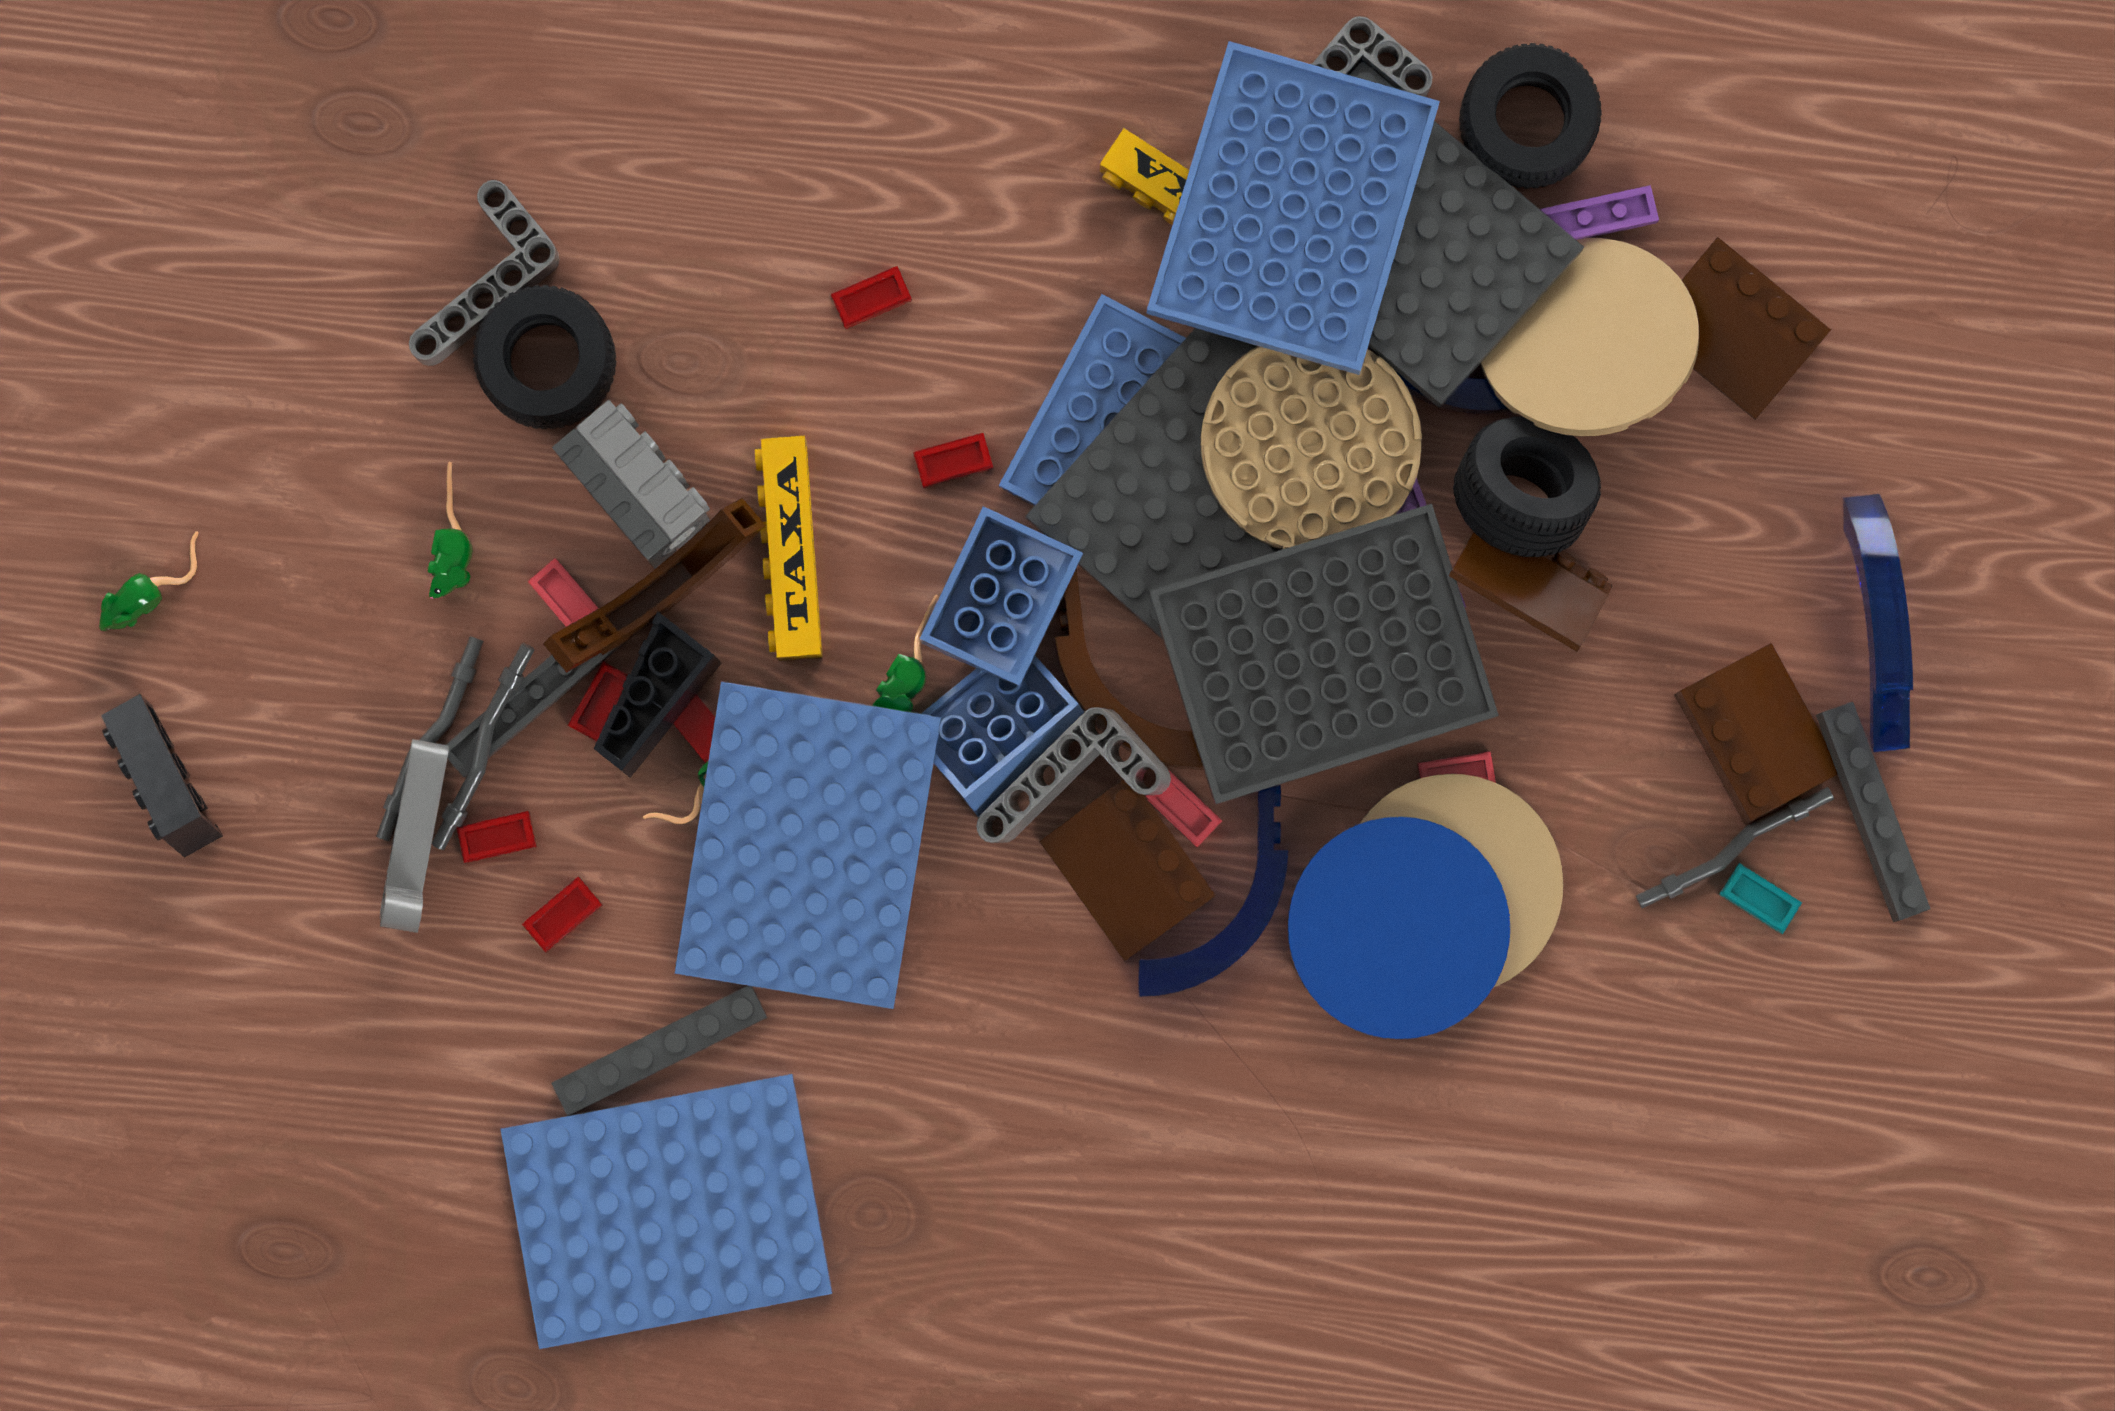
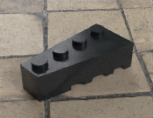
[594,611,722,778]
[101,694,223,858]

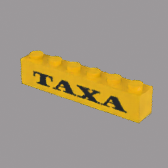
[1100,128,1189,225]
[755,435,823,661]

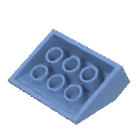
[920,506,1083,686]
[921,656,1084,817]

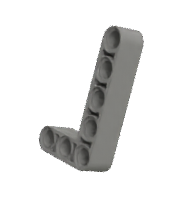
[1312,16,1433,97]
[409,180,560,366]
[976,707,1171,843]
[379,739,449,933]

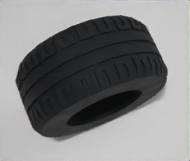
[1459,43,1602,189]
[473,285,617,430]
[1453,417,1601,557]

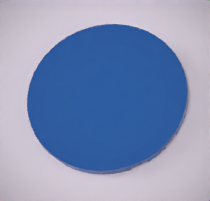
[1288,817,1510,1039]

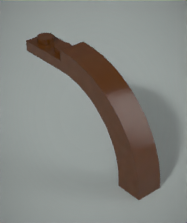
[543,497,766,673]
[1055,568,1204,770]

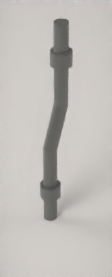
[376,636,484,842]
[432,643,535,850]
[1636,787,1834,909]

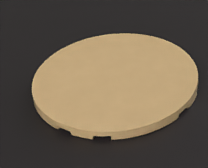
[1480,238,1699,436]
[1200,346,1422,550]
[1360,774,1563,987]

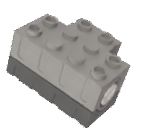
[552,400,710,569]

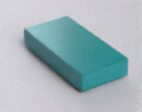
[1719,863,1802,934]

